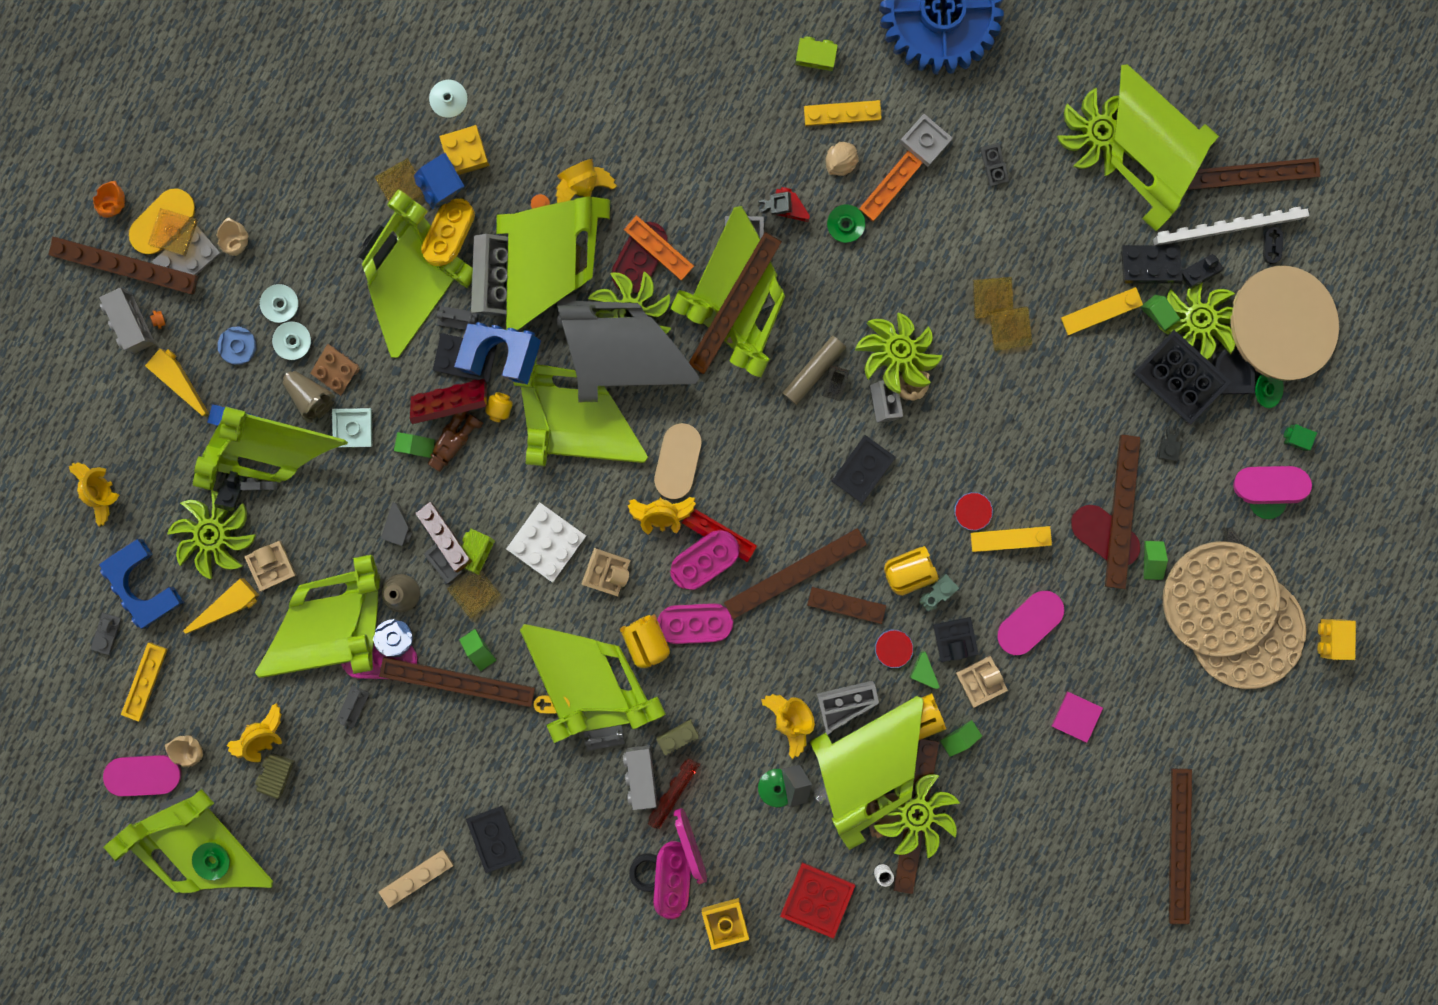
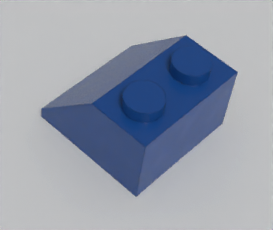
[414,153,464,209]

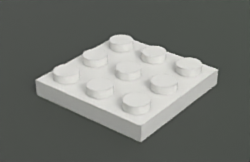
[506,502,586,582]

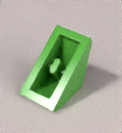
[1140,295,1180,332]
[394,432,435,458]
[1144,541,1168,580]
[459,629,497,671]
[910,651,940,689]
[940,720,982,757]

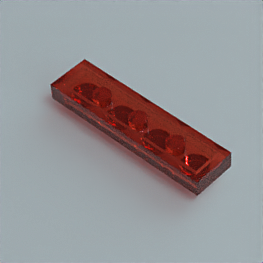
[648,759,700,829]

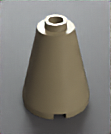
[283,371,335,423]
[382,574,420,612]

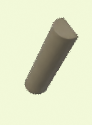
[782,335,846,405]

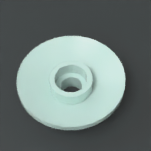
[429,80,467,118]
[260,284,299,323]
[272,322,311,360]

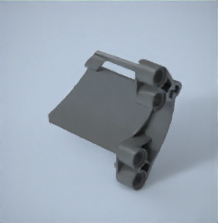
[557,293,700,402]

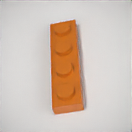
[859,151,923,222]
[624,215,694,281]

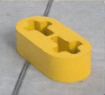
[534,695,570,713]

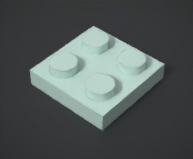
[332,408,372,448]

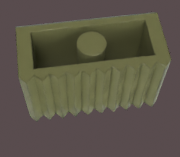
[657,719,699,755]
[255,753,295,799]

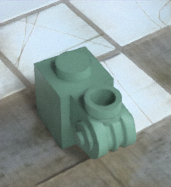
[919,574,959,611]

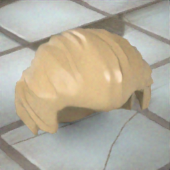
[826,142,859,176]
[216,218,249,256]
[899,370,930,401]
[165,735,203,768]

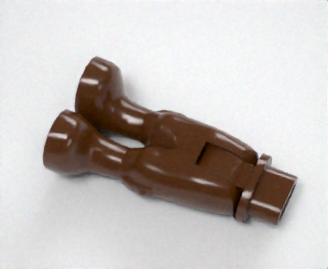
[428,411,484,472]

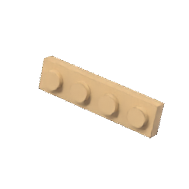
[379,849,454,908]

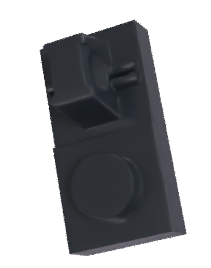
[1182,254,1224,289]
[214,471,246,512]

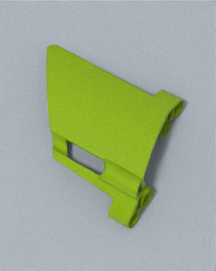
[1111,64,1219,231]
[362,189,473,358]
[496,196,610,330]
[671,206,785,377]
[193,407,348,490]
[255,555,380,678]
[520,624,666,743]
[103,789,273,893]

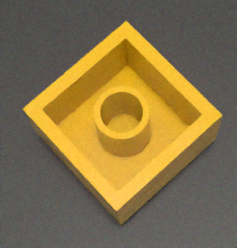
[439,125,490,175]
[1317,619,1356,660]
[702,898,749,950]

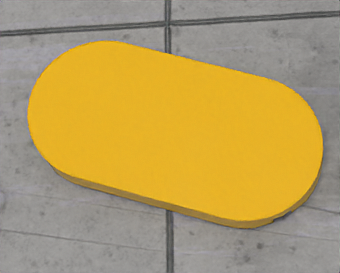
[129,189,195,254]
[421,198,475,266]

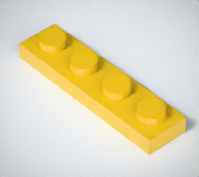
[804,100,881,126]
[121,642,168,722]

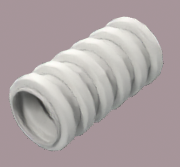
[874,864,894,887]

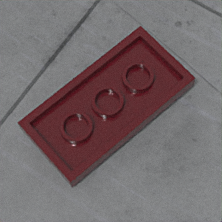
[410,379,487,424]

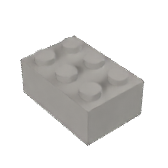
[99,288,155,353]
[623,745,657,810]

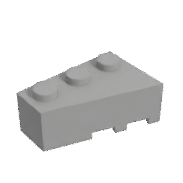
[817,681,879,735]

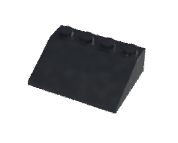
[1131,330,1231,425]

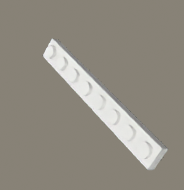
[1153,207,1309,245]

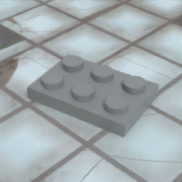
[152,224,221,275]

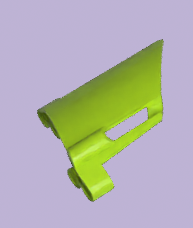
[513,356,648,466]
[810,696,924,850]

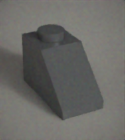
[380,502,413,546]

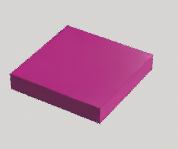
[1052,691,1103,743]

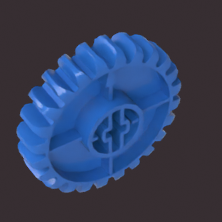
[879,0,1004,74]

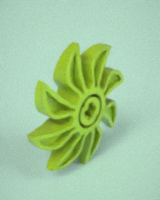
[1057,88,1135,176]
[588,271,671,334]
[1158,283,1235,360]
[855,313,942,394]
[167,490,256,579]
[873,774,960,858]

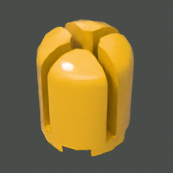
[884,546,939,596]
[620,614,670,668]
[896,693,946,740]

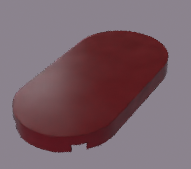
[612,222,668,293]
[1071,505,1140,565]

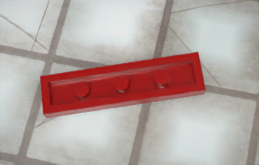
[682,508,757,562]

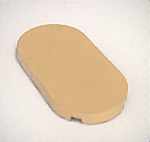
[654,423,701,499]

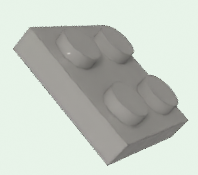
[899,114,953,167]

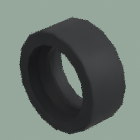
[629,853,657,892]

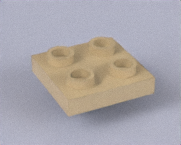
[244,541,297,591]
[582,548,631,596]
[956,656,1008,708]

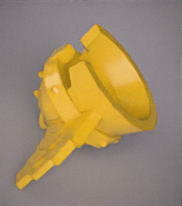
[555,159,617,203]
[69,462,119,527]
[628,497,696,534]
[761,694,815,759]
[227,703,282,762]

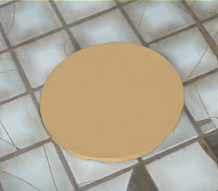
[1231,266,1339,381]
[1163,541,1280,657]
[1193,583,1306,689]

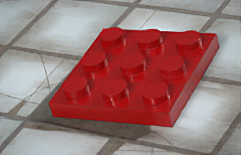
[780,862,855,939]

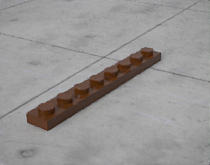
[1186,158,1321,191]
[689,232,782,374]
[48,237,199,294]
[1105,435,1140,589]
[724,528,867,619]
[379,657,535,707]
[893,739,939,894]
[1169,768,1192,924]

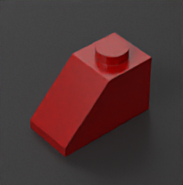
[776,187,810,222]

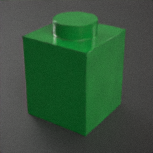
[1283,424,1317,451]

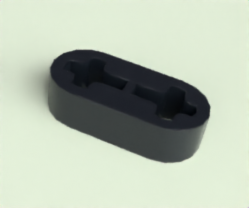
[1263,227,1283,264]

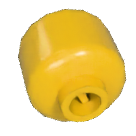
[485,392,513,422]

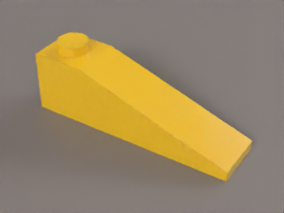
[1061,287,1143,335]
[145,349,209,417]
[971,526,1052,552]
[183,578,259,634]

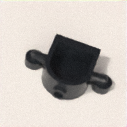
[1212,344,1261,395]

